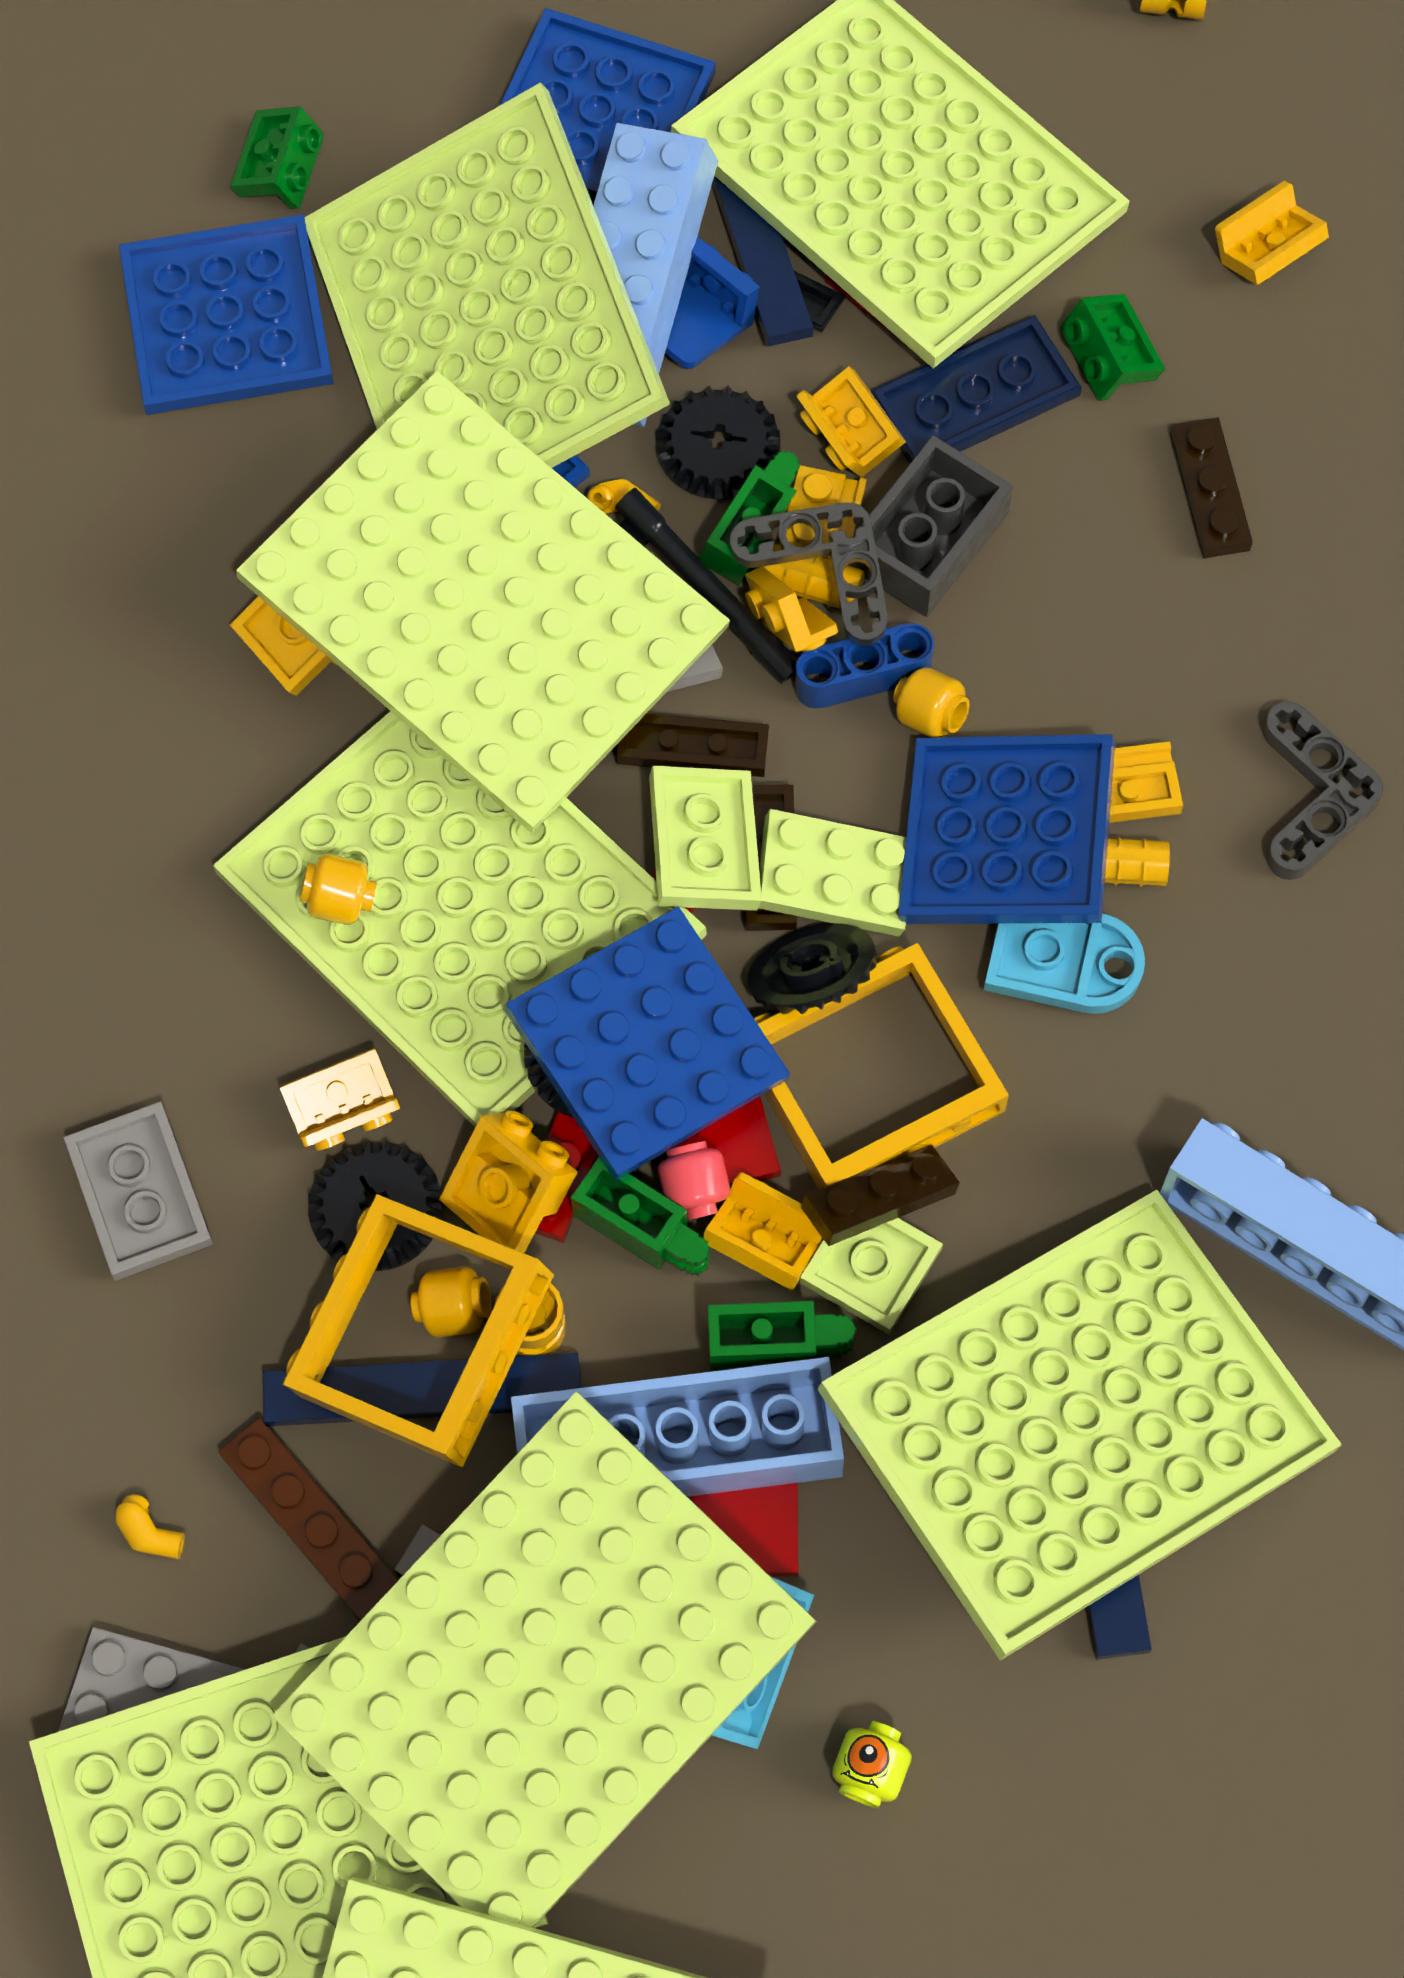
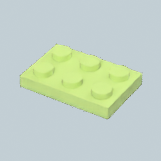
[649,766,762,911]
[759,809,906,937]

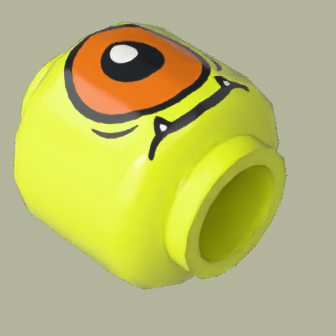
[832,1721,912,1808]

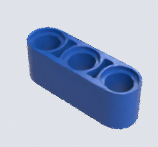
[795,623,934,708]

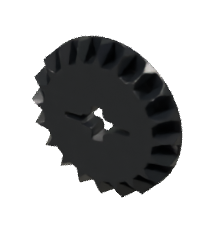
[657,385,780,499]
[747,924,877,1014]
[308,1140,443,1271]

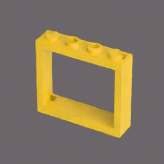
[754,943,1009,1189]
[283,1194,554,1467]

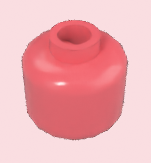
[657,1141,731,1220]

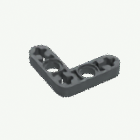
[730,503,888,646]
[1263,701,1383,880]

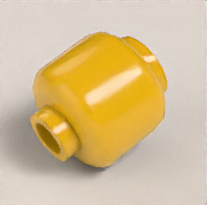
[893,667,970,738]
[299,854,377,925]
[411,1266,492,1338]

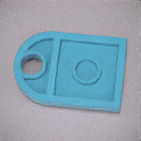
[984,913,1145,1014]

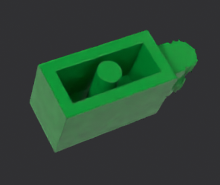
[699,450,800,586]
[571,1157,710,1277]
[708,1301,857,1372]

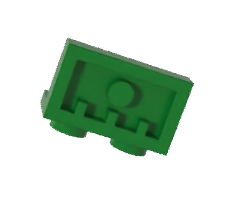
[230,106,324,209]
[1060,294,1166,401]

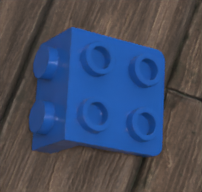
[665,236,760,369]

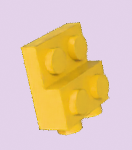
[230,596,338,696]
[439,1111,578,1253]

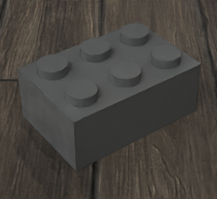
[848,435,1013,617]

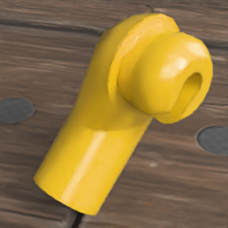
[587,479,661,514]
[115,1494,185,1559]

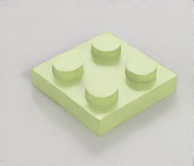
[800,1218,943,1335]

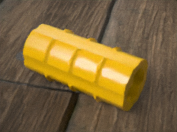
[763,543,865,609]
[1105,837,1170,887]

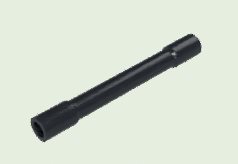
[615,488,798,684]

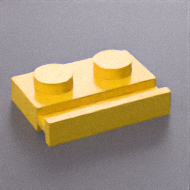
[779,465,867,560]
[1109,741,1183,823]

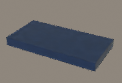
[870,315,1082,464]

